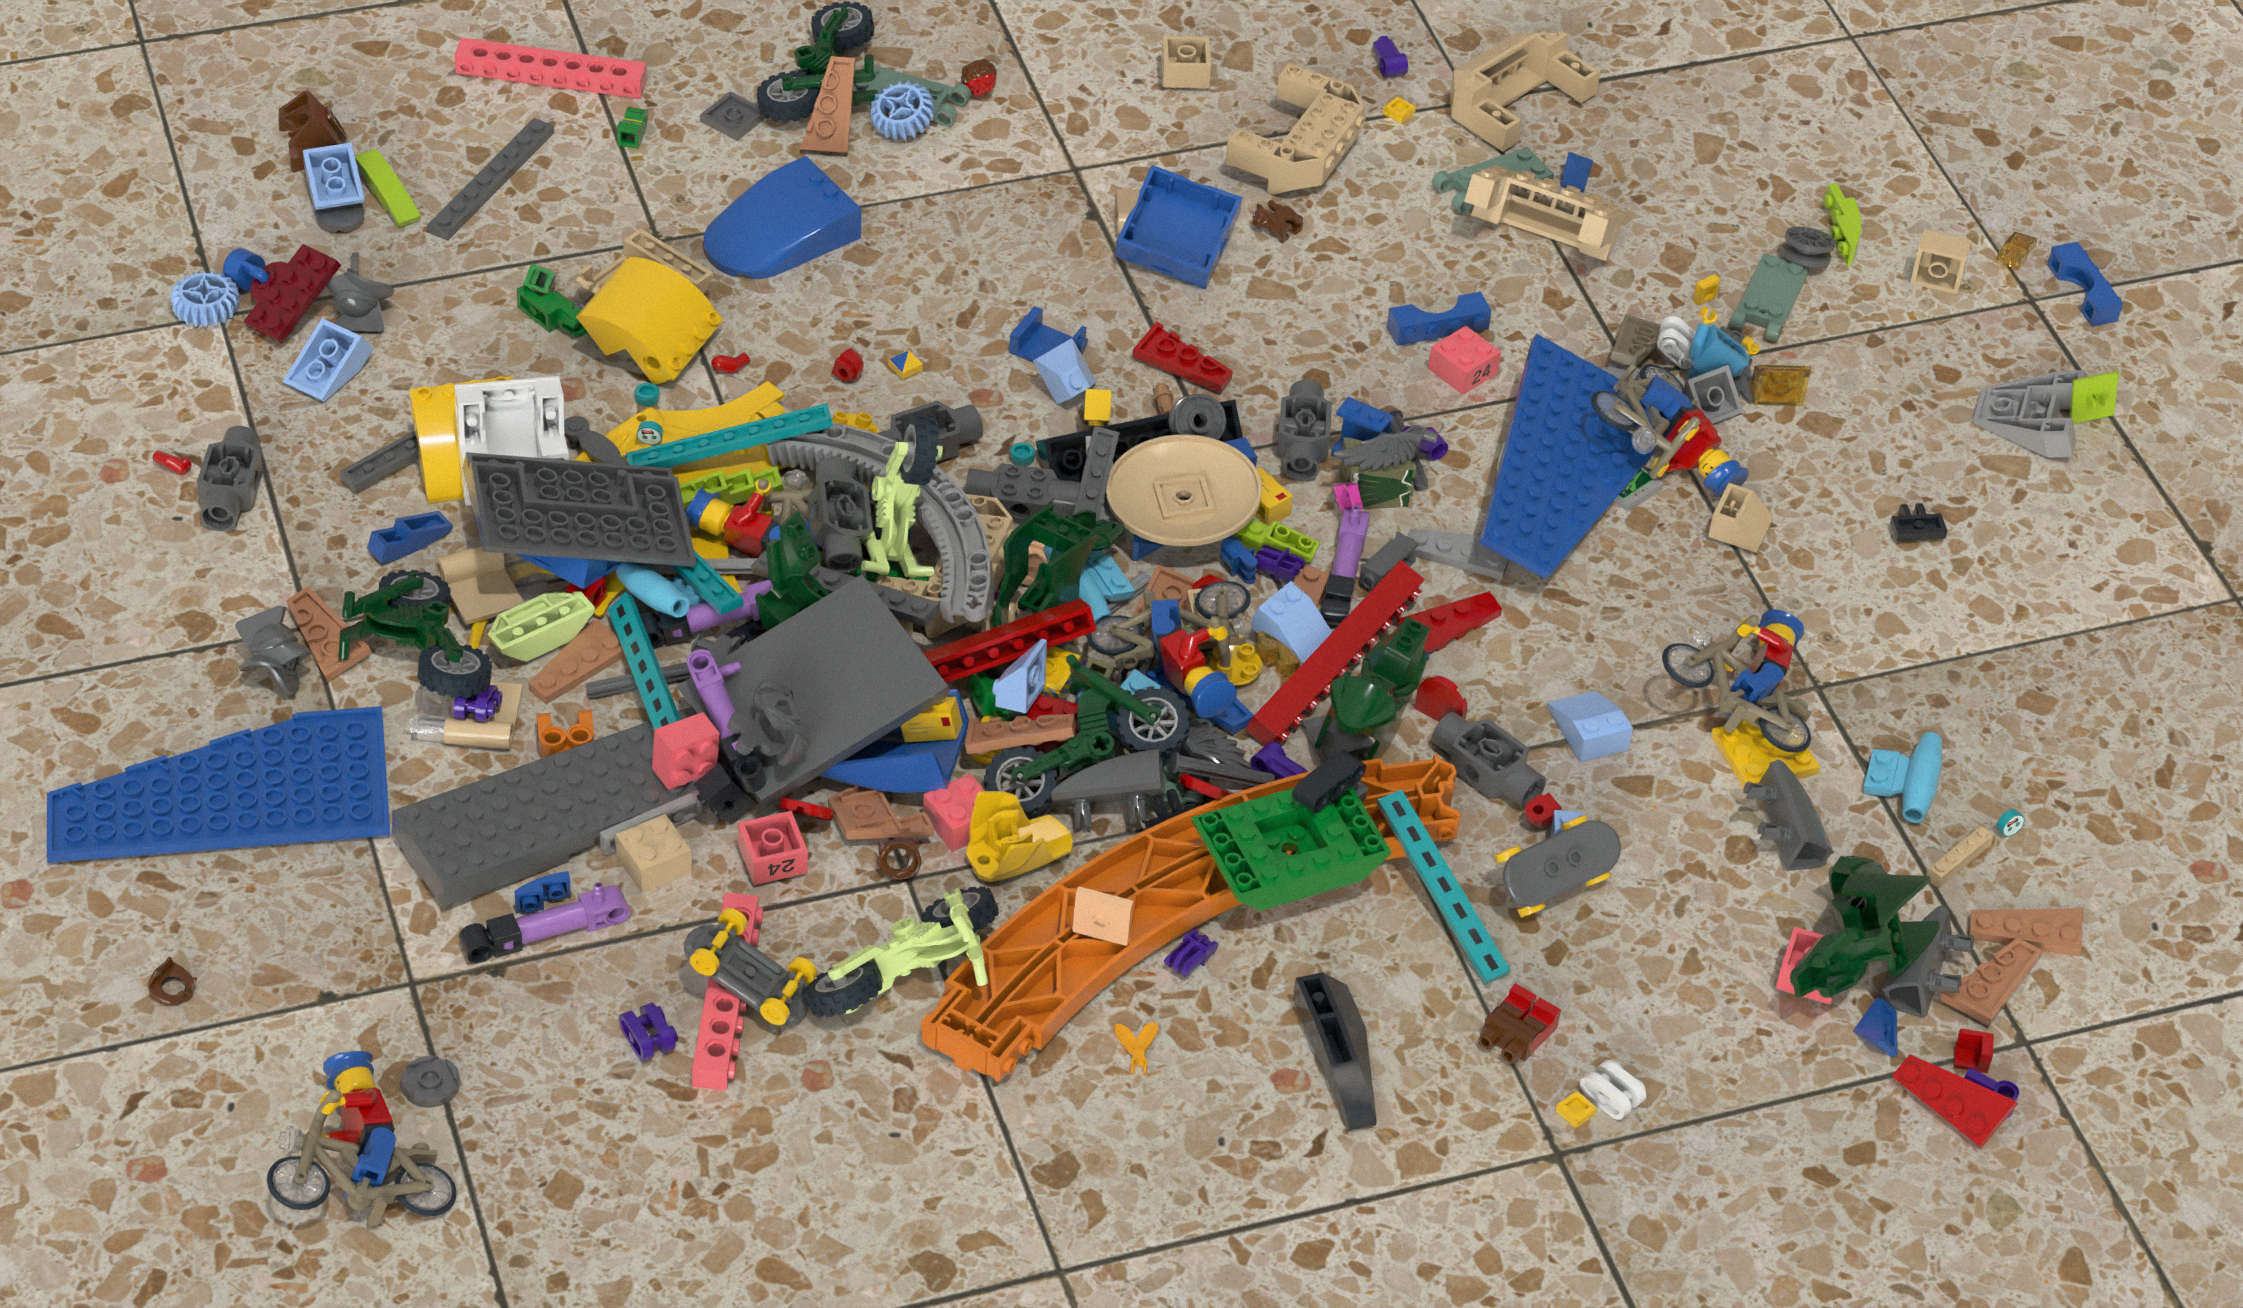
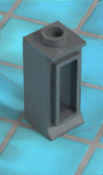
[1359,531,1418,590]

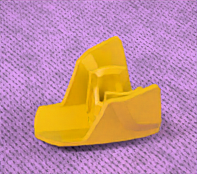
[966,791,1073,882]

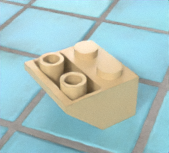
[1708,483,1773,553]

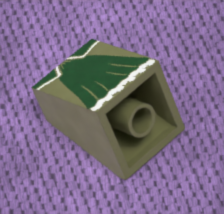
[1339,438,1416,509]

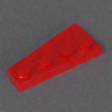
[1132,321,1233,393]
[1396,591,1502,654]
[1892,1054,2018,1148]

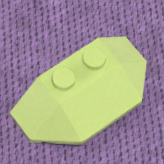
[488,591,595,662]

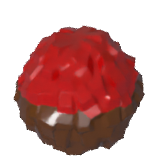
[961,59,997,97]

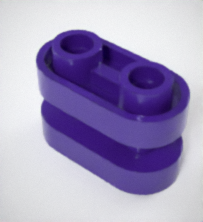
[453,685,503,722]
[619,1002,678,1061]

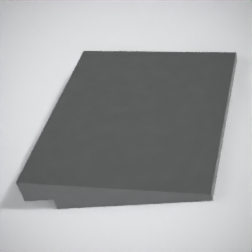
[462,452,696,567]
[677,575,950,809]

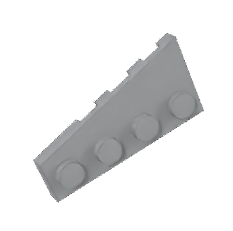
[1407,529,1510,580]

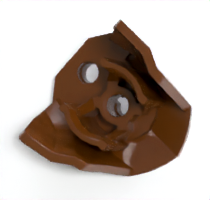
[278,89,348,173]

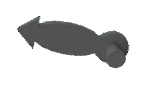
[564,416,627,465]

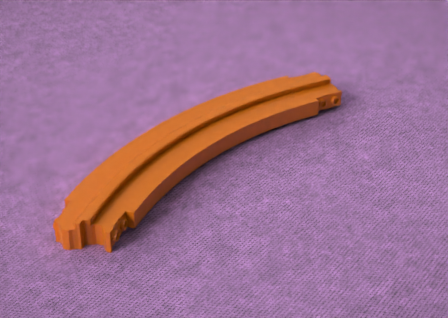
[921,754,1460,1082]

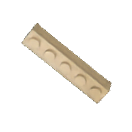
[1926,825,1994,889]

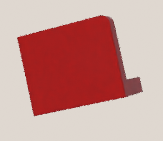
[1953,1028,1994,1074]

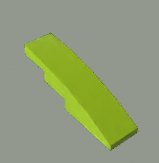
[355,149,421,228]
[679,466,785,508]

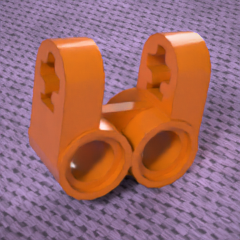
[536,710,594,759]

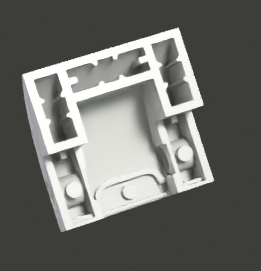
[454,376,569,505]

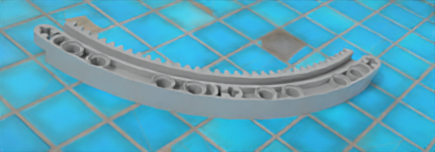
[766,422,994,623]

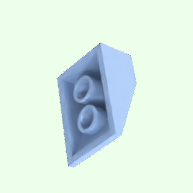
[303,143,365,210]
[282,319,373,402]
[1249,581,1332,668]
[1547,691,1633,762]

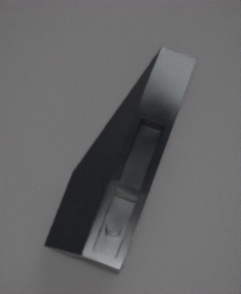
[1293,972,1377,1131]

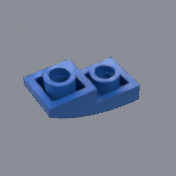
[514,871,571,914]

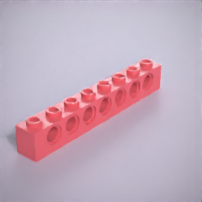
[454,37,647,99]
[692,892,763,1090]

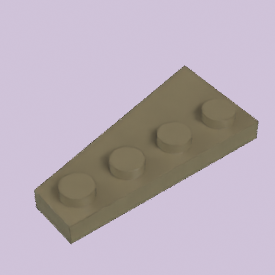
[1610,314,1661,366]

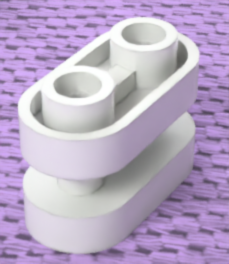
[1657,316,1695,369]
[1580,1060,1646,1120]

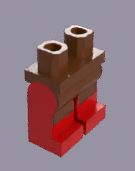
[1479,983,1561,1064]

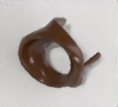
[877,837,921,880]
[148,957,197,1006]

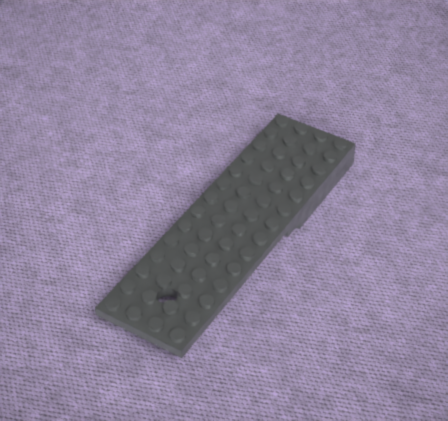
[392,707,737,907]

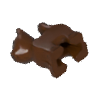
[1252,200,1303,244]

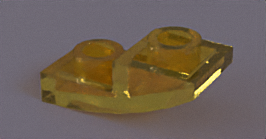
[1996,232,2038,268]
[1254,631,1300,681]

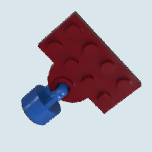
[223,244,341,344]

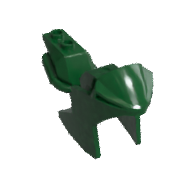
[991,505,1125,628]
[755,511,830,632]
[1314,617,1431,760]
[1790,856,1940,998]

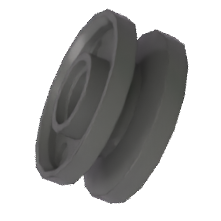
[1781,227,1836,268]
[1168,394,1226,440]

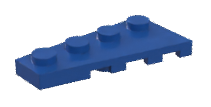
[1146,667,1254,734]

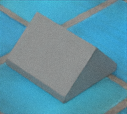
[1684,365,1743,424]

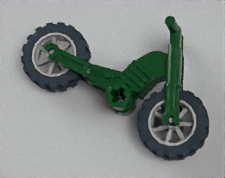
[757,1,878,123]
[338,570,492,698]
[984,654,1190,819]

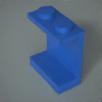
[1009,306,1088,363]
[1331,397,1393,460]

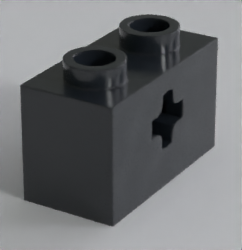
[694,763,757,825]

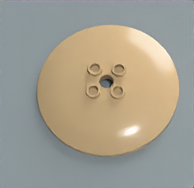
[1106,435,1262,546]

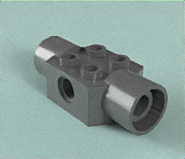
[1277,379,1332,482]
[876,401,983,462]
[197,426,263,531]
[807,457,873,574]
[965,463,1080,524]
[1432,712,1546,808]

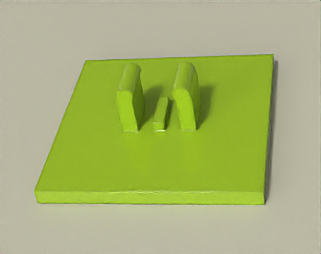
[2069,371,2119,424]

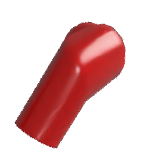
[711,352,750,374]
[152,450,192,474]

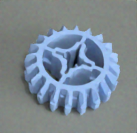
[870,80,935,141]
[170,271,240,328]

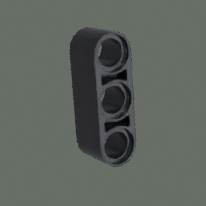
[1292,749,1366,814]

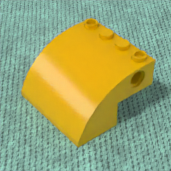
[576,257,723,385]
[409,376,513,504]

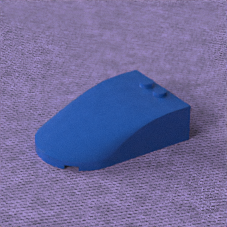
[704,156,862,279]
[819,689,969,793]

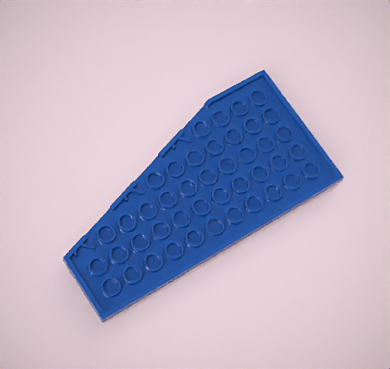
[1479,333,1655,579]
[47,706,390,863]

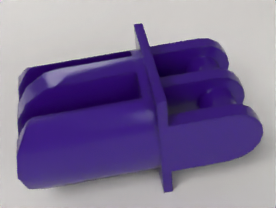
[1254,545,1306,582]
[1164,928,1219,978]

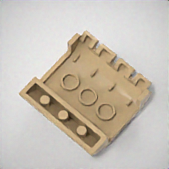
[575,228,713,294]

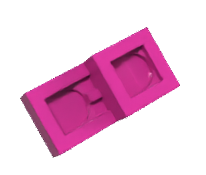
[1332,482,1363,512]

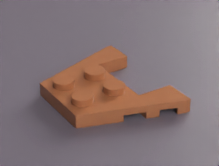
[828,785,934,840]

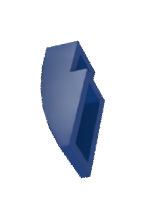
[367,511,453,563]

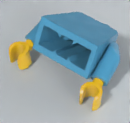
[1687,306,1760,379]

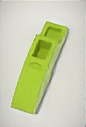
[1823,183,1861,265]
[1232,518,1321,562]

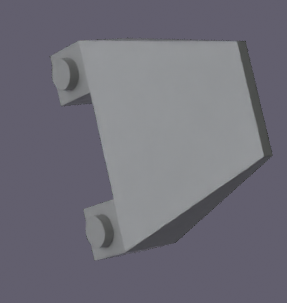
[1973,370,2086,458]

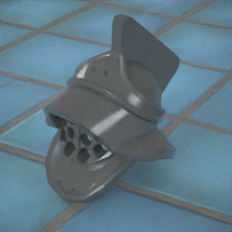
[326,252,394,333]
[235,605,312,696]

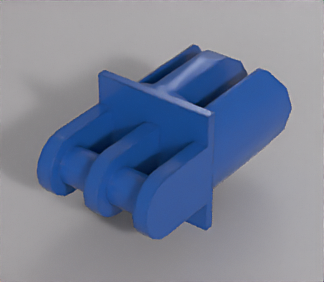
[1220,535,1258,584]

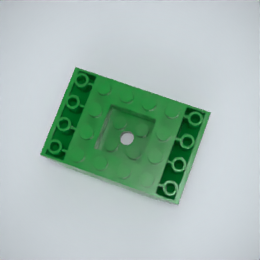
[1191,787,1391,911]

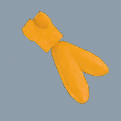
[1114,1022,1158,1074]

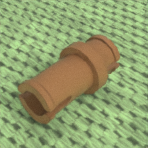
[1153,383,1174,415]

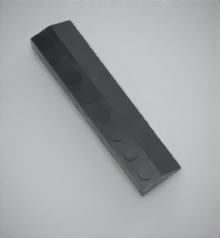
[1036,399,1243,482]

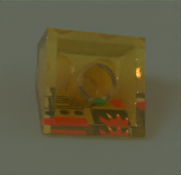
[1750,365,1811,406]

